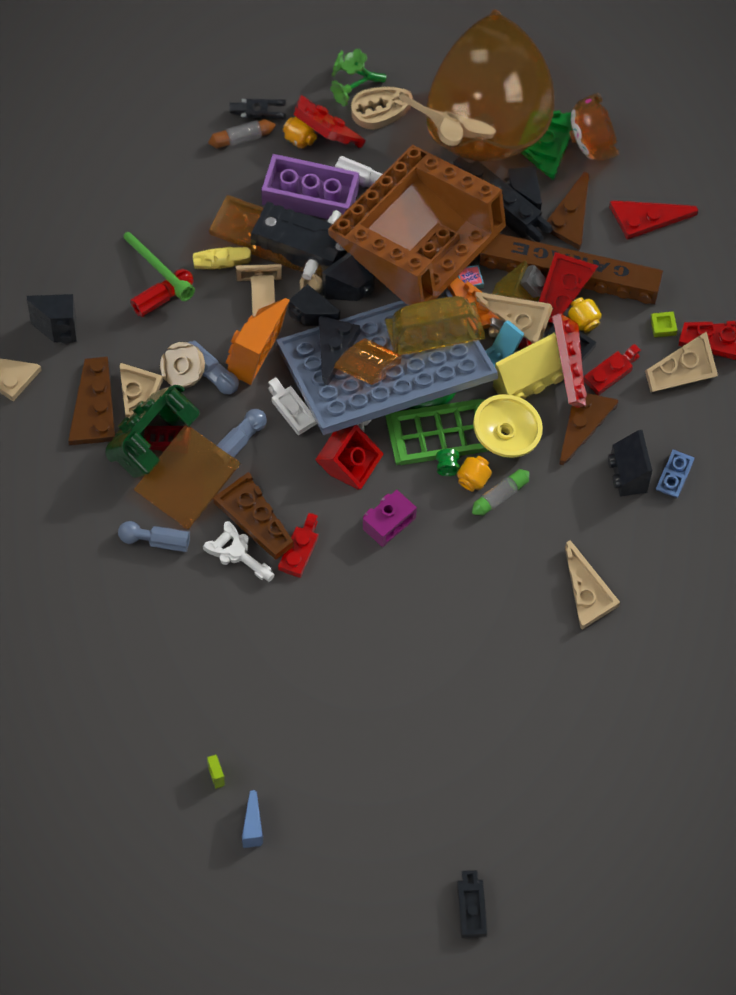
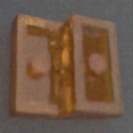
[335,338,402,385]

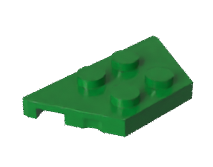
[519,109,581,180]

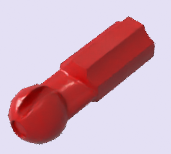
[130,269,194,317]

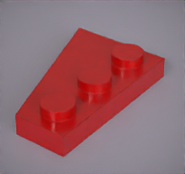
[539,252,599,324]

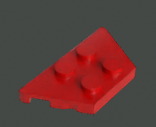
[293,95,366,148]

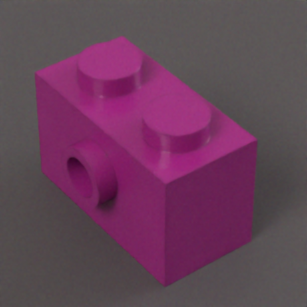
[363,490,417,548]

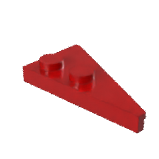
[609,200,698,240]

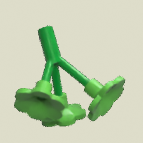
[330,49,386,106]

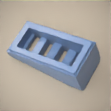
[242,790,263,848]

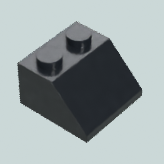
[27,294,77,344]
[608,430,653,497]

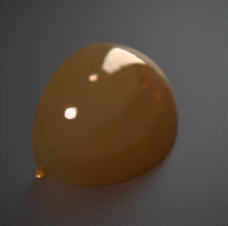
[426,10,555,162]

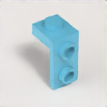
[486,320,524,367]

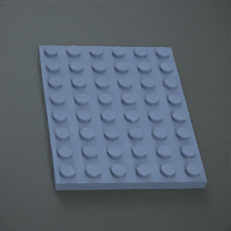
[276,288,498,435]

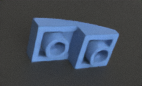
[656,450,695,498]

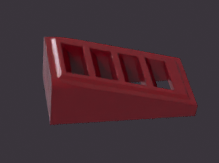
[144,426,192,454]

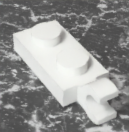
[268,377,317,435]

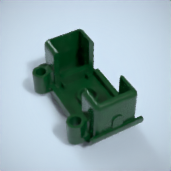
[105,385,200,478]

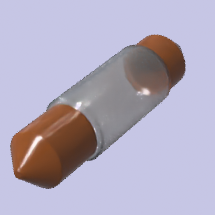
[208,119,276,149]

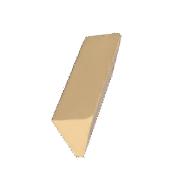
[236,264,282,281]

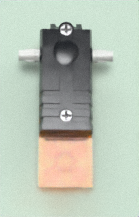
[209,195,348,280]

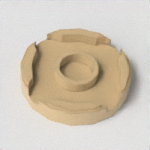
[160,342,205,388]

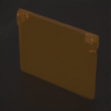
[134,425,241,530]

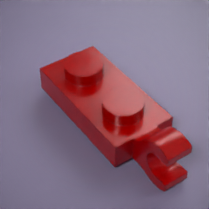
[583,344,641,396]
[278,513,318,578]

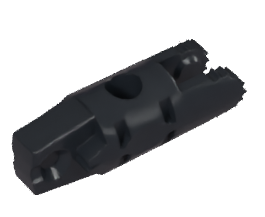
[229,99,286,119]

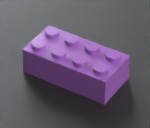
[262,154,359,219]

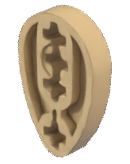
[351,87,413,129]

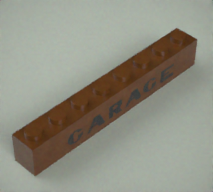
[480,234,663,304]

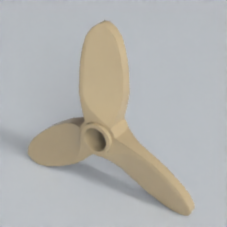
[399,93,496,146]

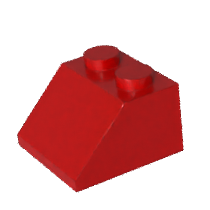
[315,424,384,490]

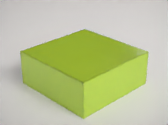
[650,311,678,338]
[207,754,225,789]

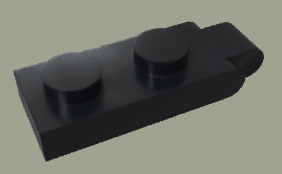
[457,870,487,938]

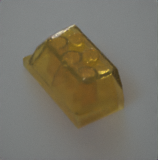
[385,296,485,357]

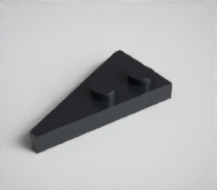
[319,316,361,385]

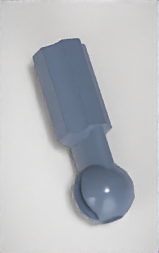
[188,340,239,394]
[210,409,267,467]
[118,521,190,552]

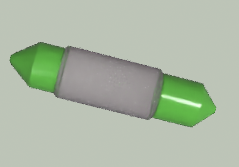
[472,469,529,516]

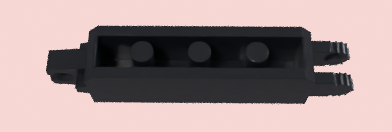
[453,156,553,242]

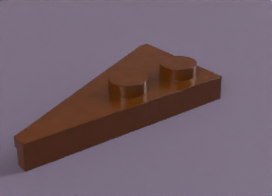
[547,171,589,250]

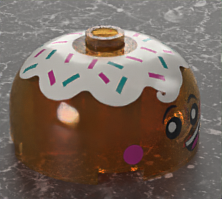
[569,92,620,161]

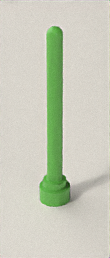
[124,232,195,301]

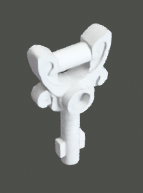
[203,521,274,582]

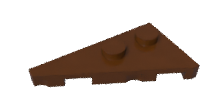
[559,393,618,465]

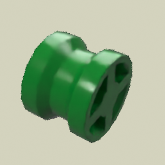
[436,449,460,476]

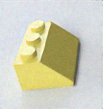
[493,333,564,400]

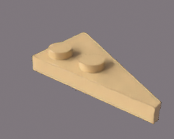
[120,363,163,434]

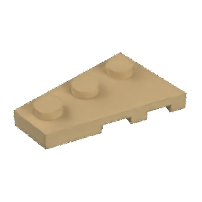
[645,332,718,393]

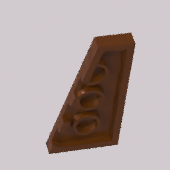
[213,472,294,560]

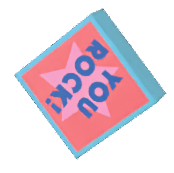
[458,265,484,289]

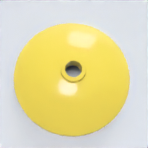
[473,394,543,458]

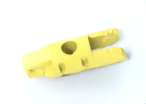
[193,247,251,269]

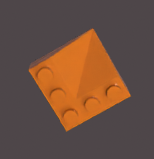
[225,298,290,385]

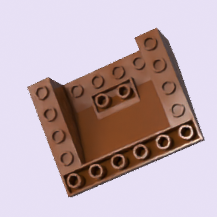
[328,144,506,312]

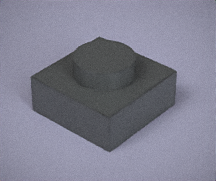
[520,265,546,298]

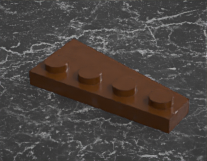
[68,357,115,445]

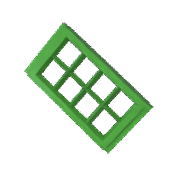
[385,399,489,465]

